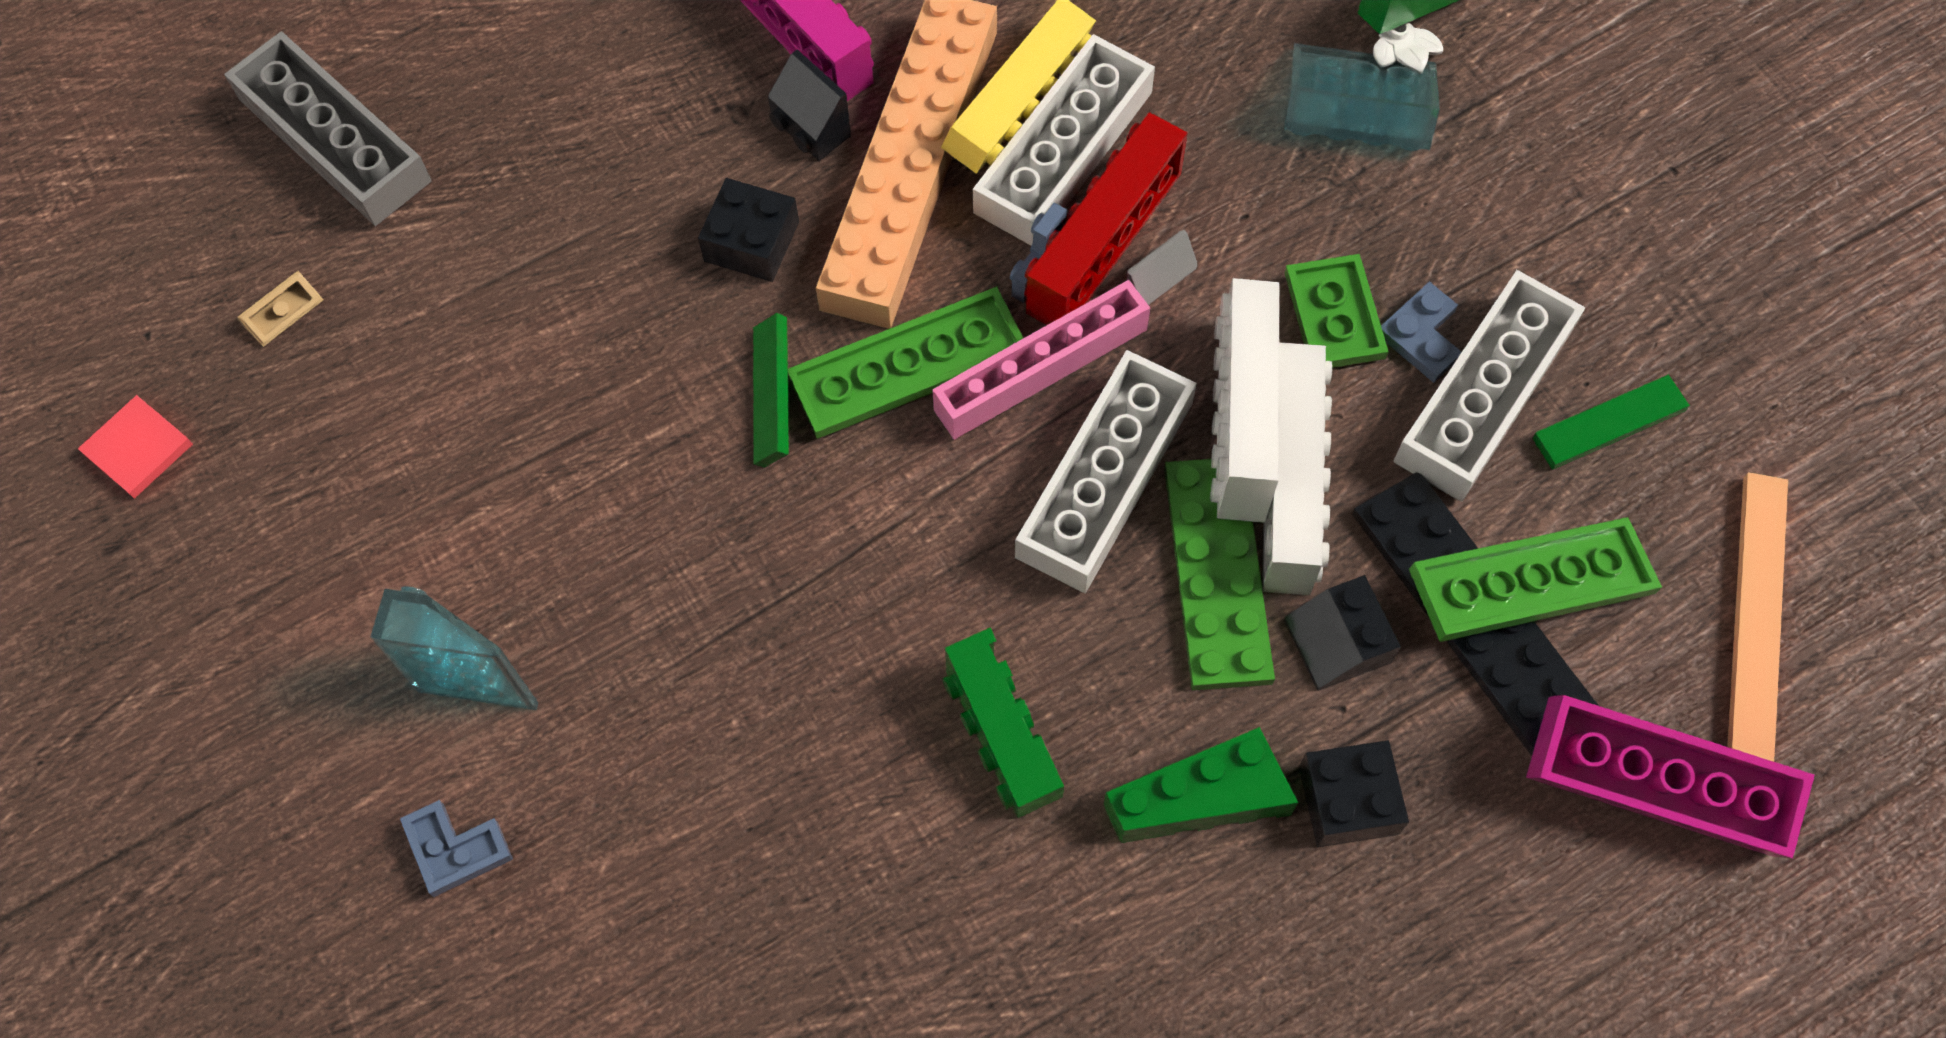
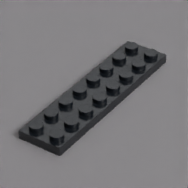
[1352,472,1599,756]

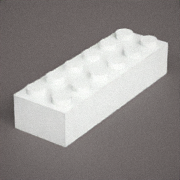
[973,34,1155,245]
[1393,270,1585,502]
[1210,278,1279,523]
[1262,343,1332,595]
[1015,350,1197,594]

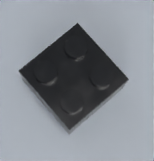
[698,178,799,282]
[1299,740,1409,848]

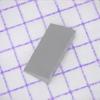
[1126,230,1197,305]

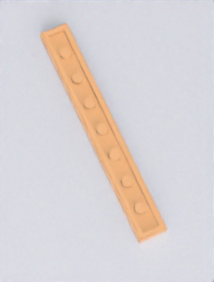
[1727,472,1788,762]

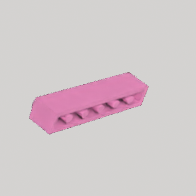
[932,280,1150,440]

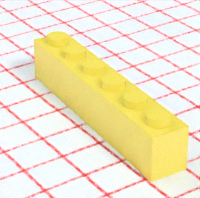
[941,0,1096,174]

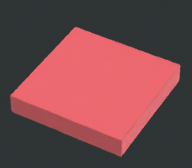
[78,395,193,499]

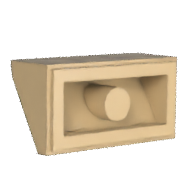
[237,271,324,347]

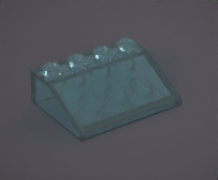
[1284,43,1440,151]
[370,586,538,710]

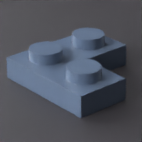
[1010,203,1067,303]
[1381,281,1462,383]
[400,800,513,897]

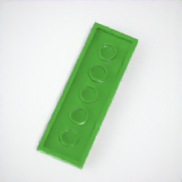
[788,287,1023,439]
[1164,459,1275,691]
[1409,517,1662,642]

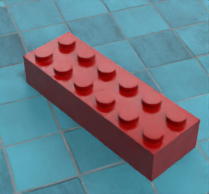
[1024,112,1188,325]

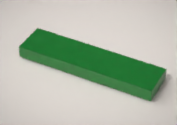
[753,313,789,468]
[1532,374,1690,470]

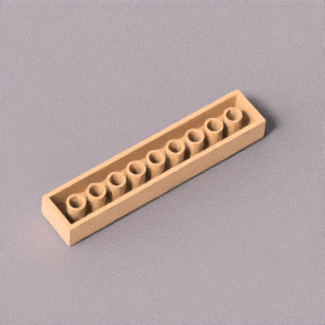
[816,0,997,329]

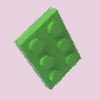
[1284,254,1389,368]

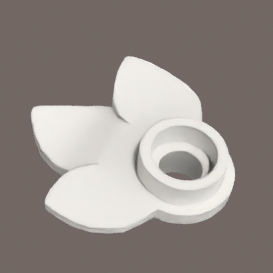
[1373,22,1443,74]

